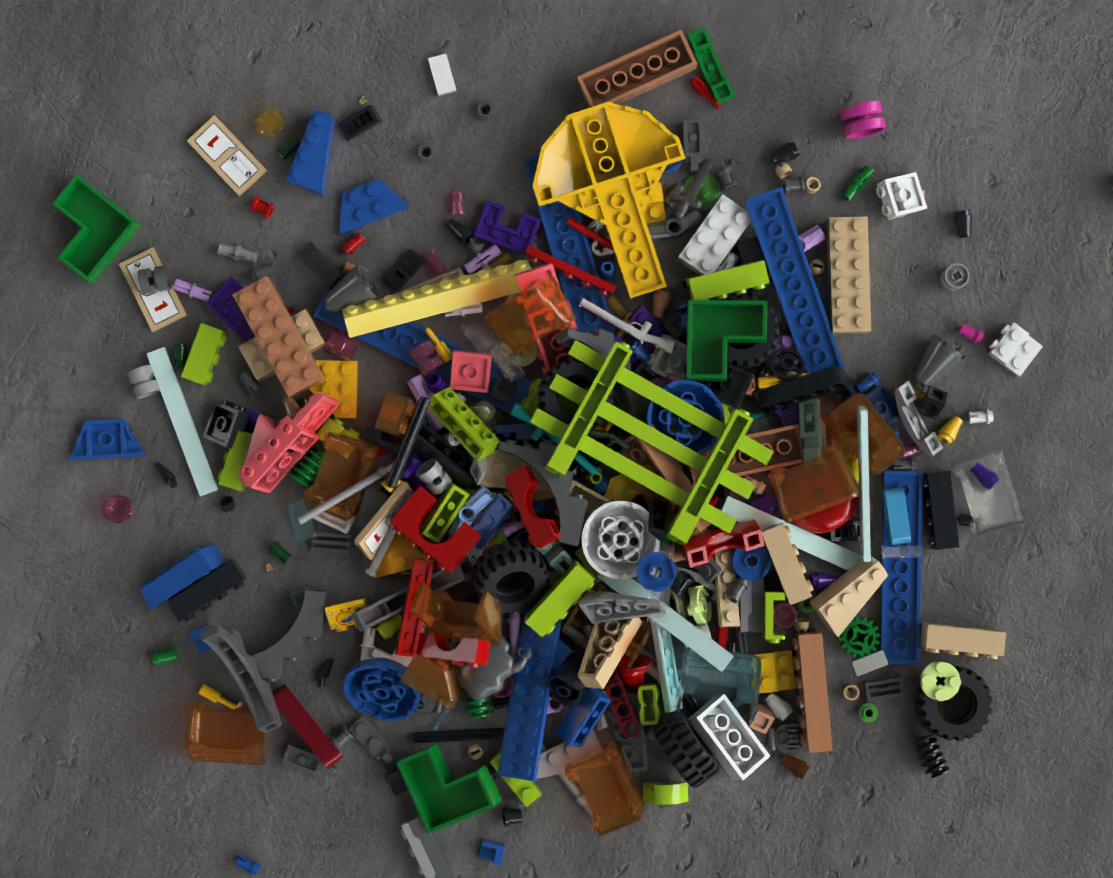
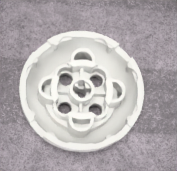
[582,501,660,579]

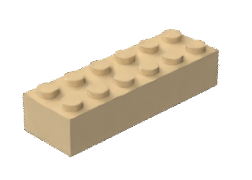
[826,217,871,335]

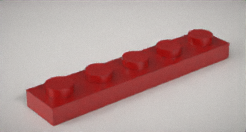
[525,245,616,296]
[395,558,434,658]

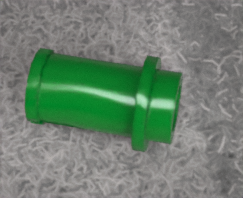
[152,648,178,666]

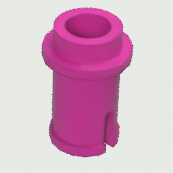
[958,323,984,344]

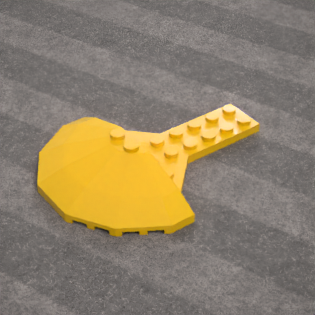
[532,102,685,299]

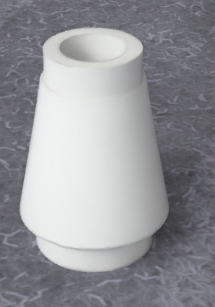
[765,692,793,721]

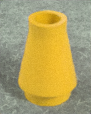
[937,415,963,445]

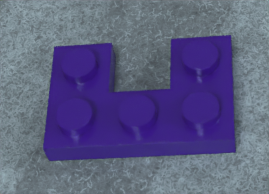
[474,200,541,255]
[206,276,255,342]
[614,305,668,372]

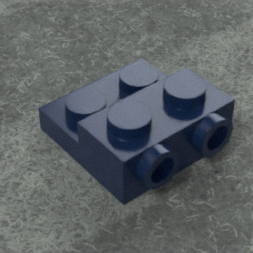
[850,383,901,437]
[496,424,540,446]

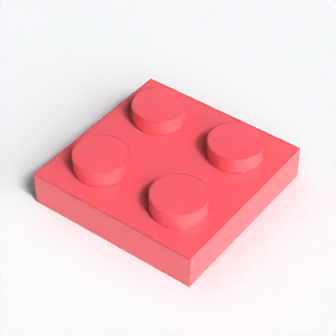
[450,350,492,393]

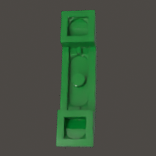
[687,27,735,104]

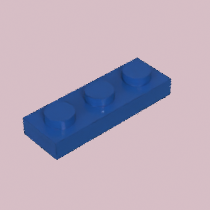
[472,492,515,549]

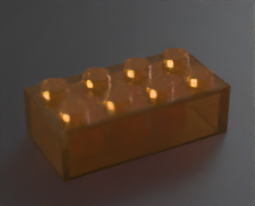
[375,390,416,439]

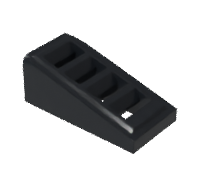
[338,105,382,141]
[829,521,860,542]

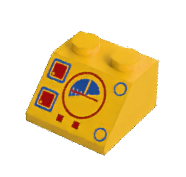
[325,598,367,632]

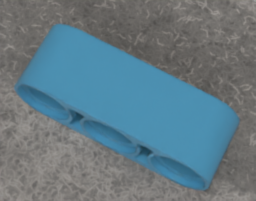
[882,487,911,545]

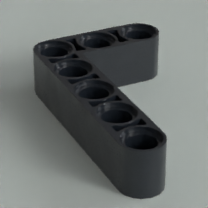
[752,366,857,414]

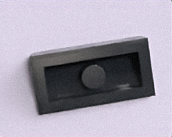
[648,498,669,541]

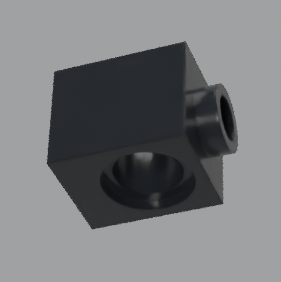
[918,385,948,420]

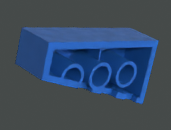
[286,109,335,197]
[140,544,226,609]

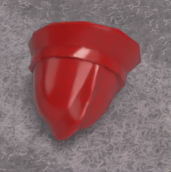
[616,653,652,688]

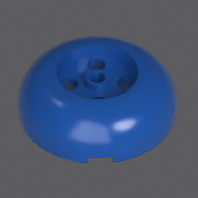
[646,380,725,455]
[343,657,420,721]

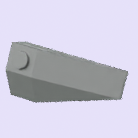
[579,591,666,624]

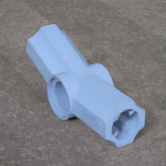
[448,486,494,536]

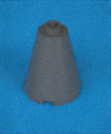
[324,264,379,313]
[914,334,966,388]

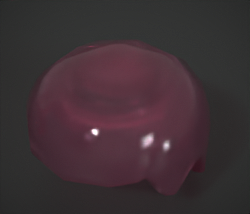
[101,495,134,524]

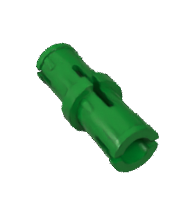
[841,165,875,202]

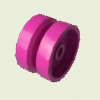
[839,101,886,139]

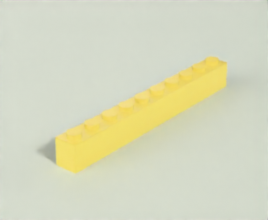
[342,259,531,338]

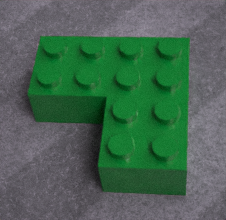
[52,174,141,284]
[686,300,767,381]
[396,743,502,834]

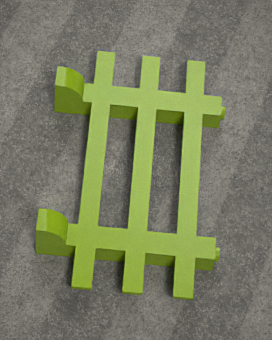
[530,340,774,545]

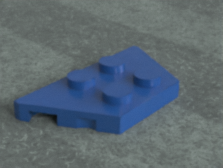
[339,179,409,235]
[69,419,145,460]

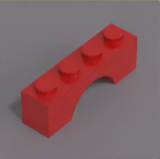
[505,466,562,548]
[682,519,764,568]
[416,633,491,668]

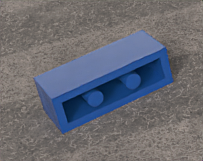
[555,687,611,748]

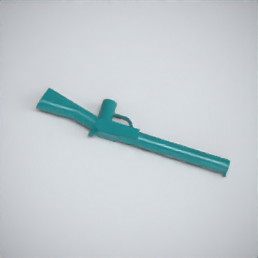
[511,403,600,476]

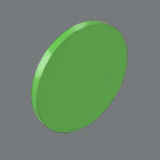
[683,174,721,211]

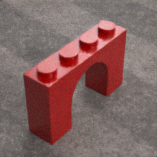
[390,486,482,574]

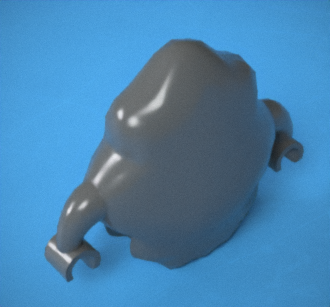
[446,630,532,701]

